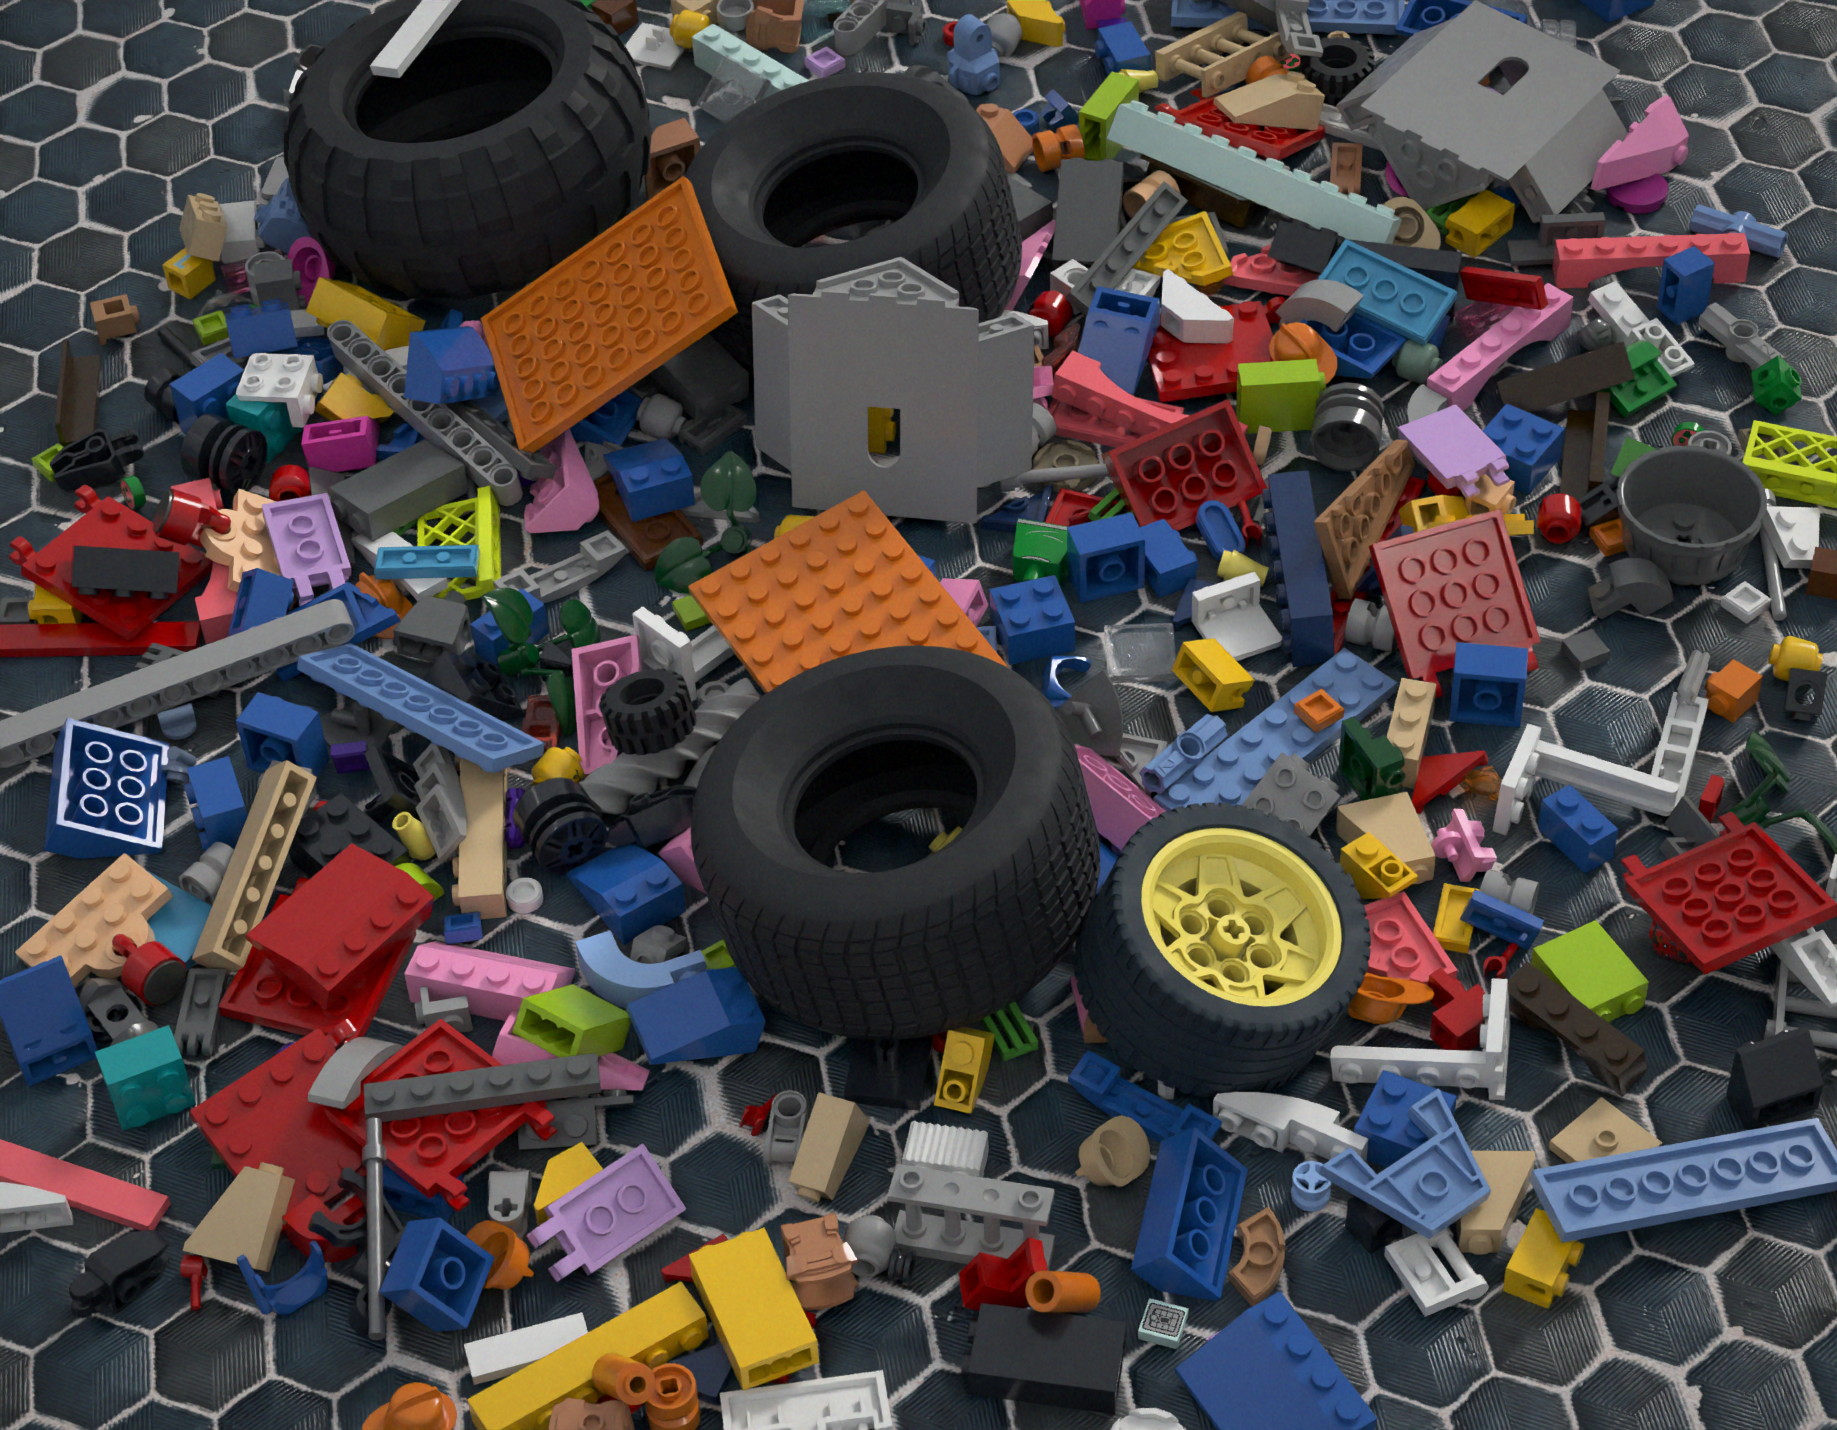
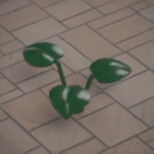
[655,451,757,594]
[481,587,600,737]
[1726,731,1837,854]

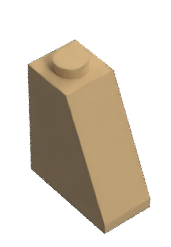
[1336,792,1436,884]
[788,1092,870,1202]
[1456,1151,1535,1255]
[182,1162,295,1272]

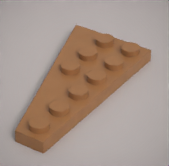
[1313,440,1415,599]

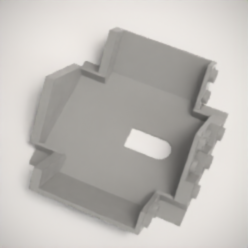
[1336,0,1628,223]
[752,257,1034,523]

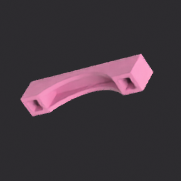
[1427,283,1573,411]

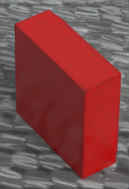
[1698,774,1725,824]

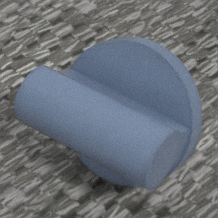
[157,704,197,740]
[160,746,196,784]

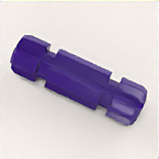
[505,787,525,849]

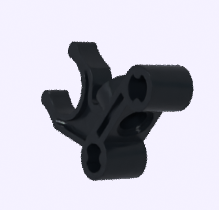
[308,1167,407,1335]

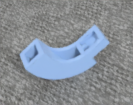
[575,930,706,1008]

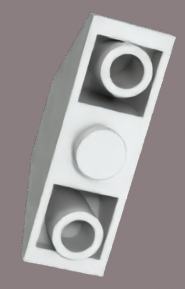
[1161,269,1234,344]

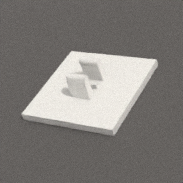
[625,22,687,70]

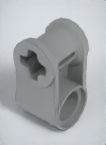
[763,1090,808,1164]
[488,1170,532,1240]

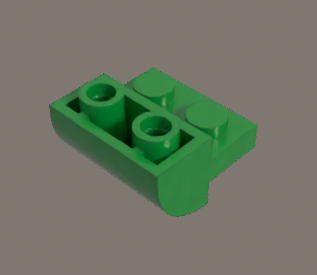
[1594,340,1677,418]

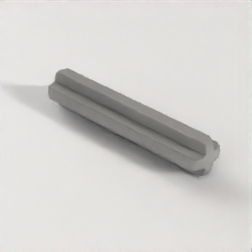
[1676,650,1710,705]

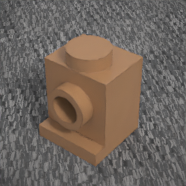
[90,294,141,345]

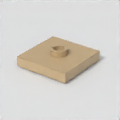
[1549,1097,1662,1163]

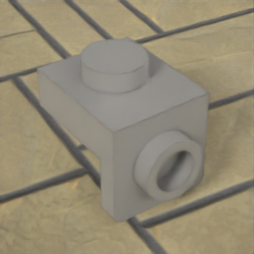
[630,925,687,964]
[414,986,473,1033]

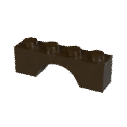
[1508,962,1648,1097]

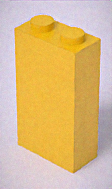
[689,1228,819,1391]

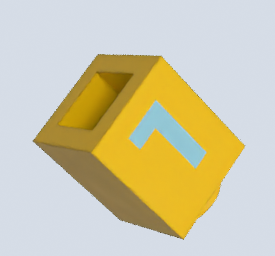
[163,247,216,299]

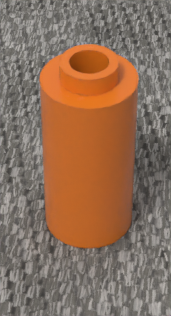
[1025,1270,1101,1313]
[592,1353,656,1405]

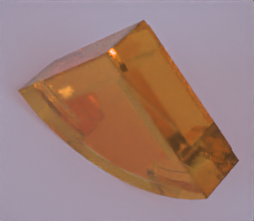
[1459,765,1502,800]

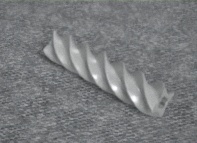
[578,677,763,819]

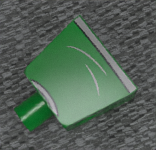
[1013,518,1067,586]

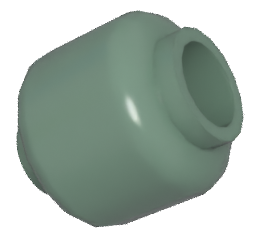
[1392,339,1443,384]

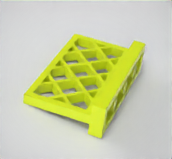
[1743,420,1837,508]
[417,486,501,602]

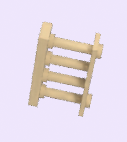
[1155,11,1290,98]

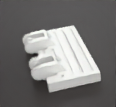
[720,1370,893,1430]

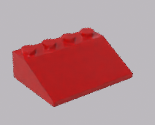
[1101,399,1267,531]
[245,843,434,1010]

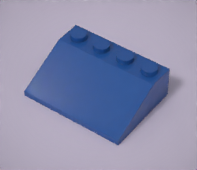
[44,718,170,859]
[1175,1291,1378,1430]

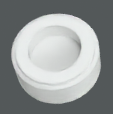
[506,878,543,914]

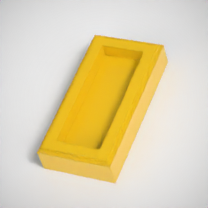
[1433,883,1480,954]

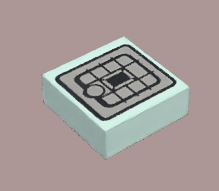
[1138,1298,1188,1349]

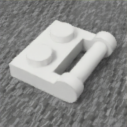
[1384,1227,1489,1317]

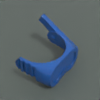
[1041,656,1091,710]
[236,1240,328,1315]

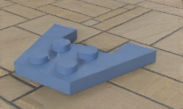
[1319,1088,1491,1239]

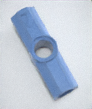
[1689,204,1788,259]
[1139,714,1228,795]

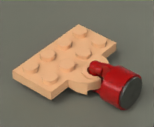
[153,489,296,610]
[15,853,187,1006]

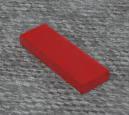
[1460,266,1548,310]

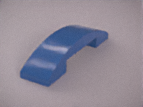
[1068,1050,1223,1142]

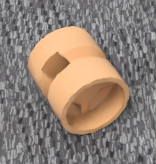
[1123,170,1181,219]

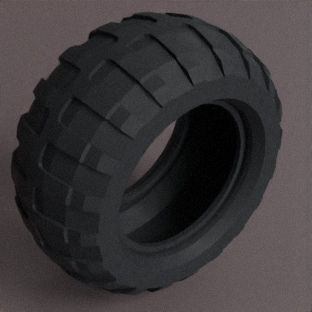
[283,0,651,300]

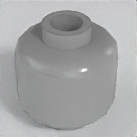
[986,13,1023,57]
[636,393,686,440]
[843,1215,896,1277]

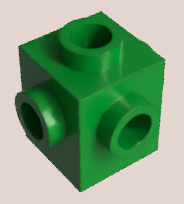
[1752,355,1802,416]

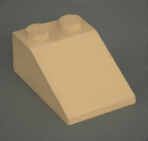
[1213,71,1325,130]

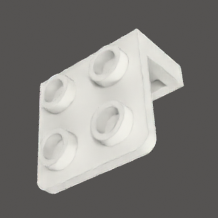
[236,353,323,427]
[1192,572,1282,661]

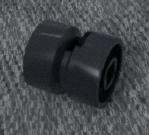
[144,368,182,425]

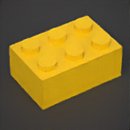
[306,277,426,351]

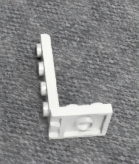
[632,607,735,702]
[1492,724,1680,835]
[1330,979,1511,1100]

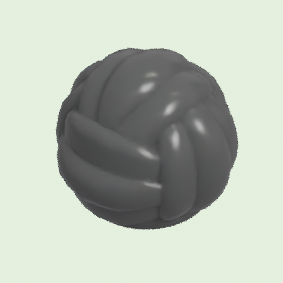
[1578,318,1612,351]

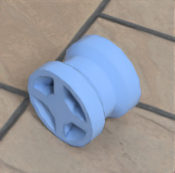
[1291,1161,1332,1212]

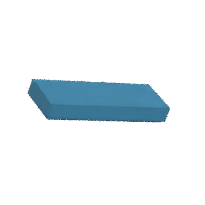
[374,545,480,579]

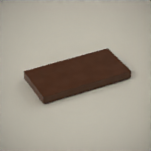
[593,474,704,571]

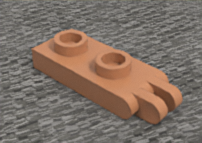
[1330,142,1363,196]

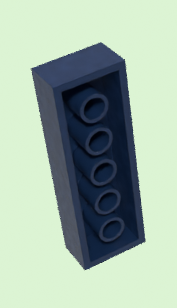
[1262,470,1334,667]

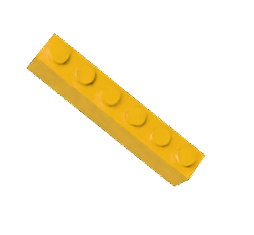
[467,1281,709,1430]

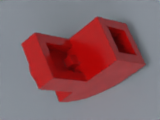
[1428,968,1486,1051]
[282,1194,364,1263]
[959,1237,1047,1311]

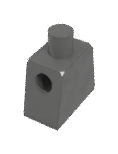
[393,591,471,663]

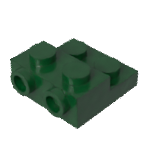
[1338,716,1406,801]

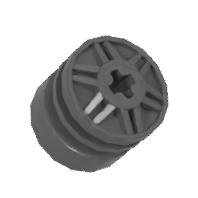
[1311,382,1384,471]

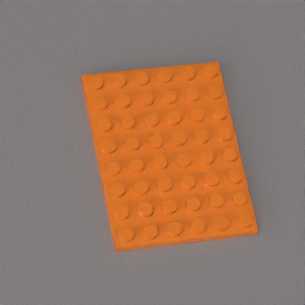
[481,176,738,454]
[688,490,1010,694]

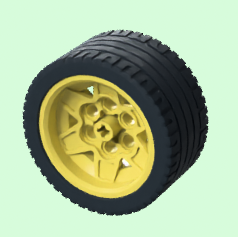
[1074,802,1371,1099]

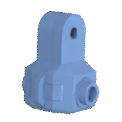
[947,14,1000,96]
[254,178,316,253]

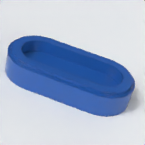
[1195,500,1246,561]

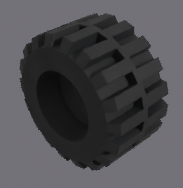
[1299,37,1375,107]
[599,669,697,755]

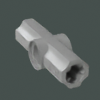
[1699,302,1786,370]

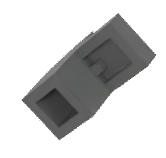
[1588,558,1674,619]

